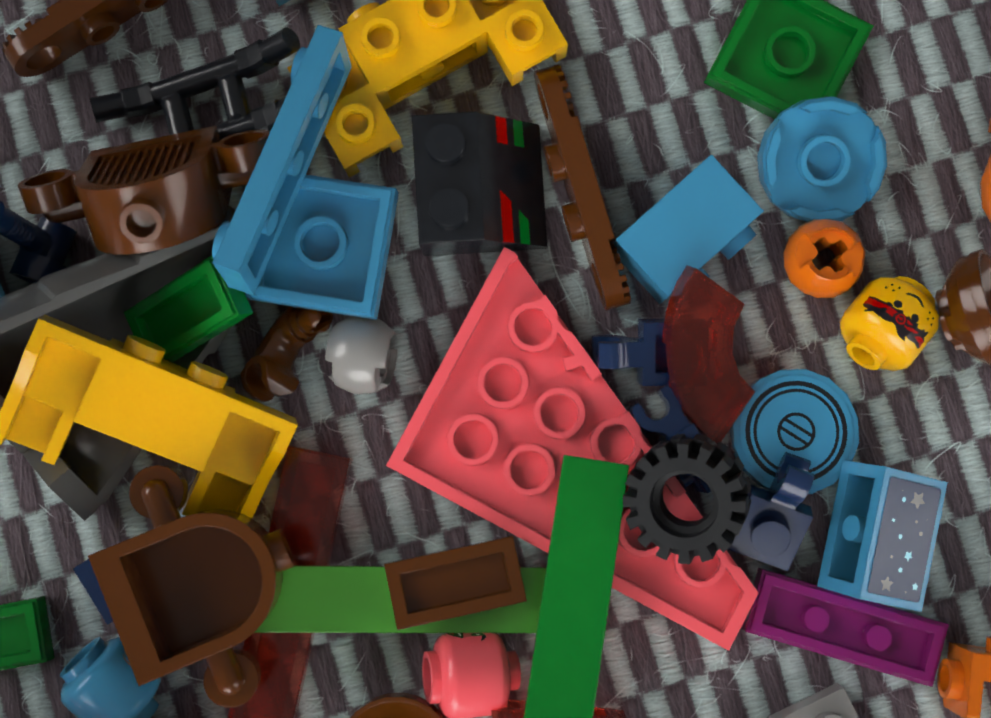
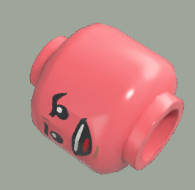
[422,632,521,718]

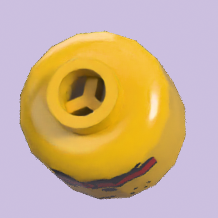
[840,276,939,371]

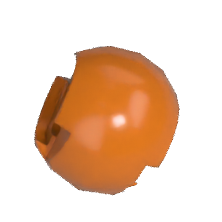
[784,219,865,298]

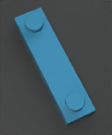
[212,25,352,295]

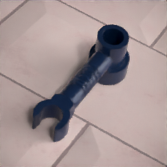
[0,201,77,284]

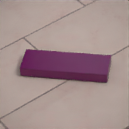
[741,567,949,687]

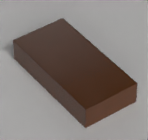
[384,536,527,630]

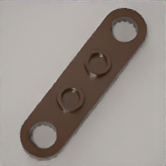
[2,0,168,77]
[534,64,631,311]

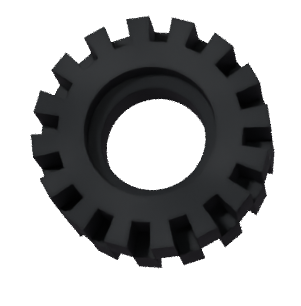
[623,434,751,564]

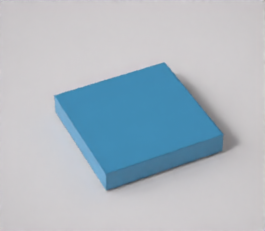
[245,175,399,320]

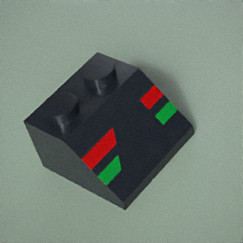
[411,111,547,256]

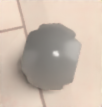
[325,316,397,395]

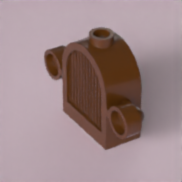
[18,126,270,255]
[88,465,295,708]

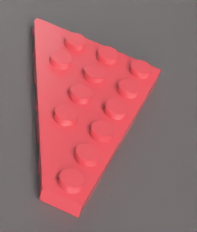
[386,247,759,651]

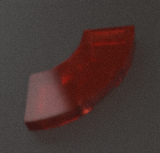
[662,265,755,444]

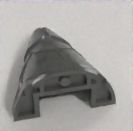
[0,206,250,521]

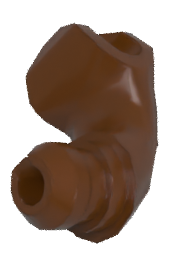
[241,306,333,402]

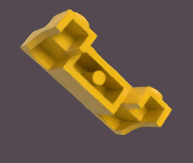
[287,0,568,178]
[0,315,298,518]

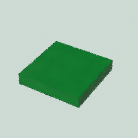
[704,0,874,119]

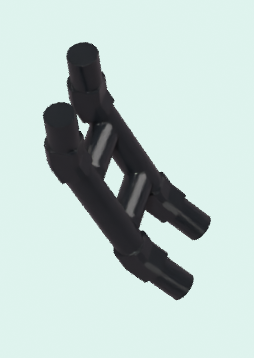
[89,27,300,140]

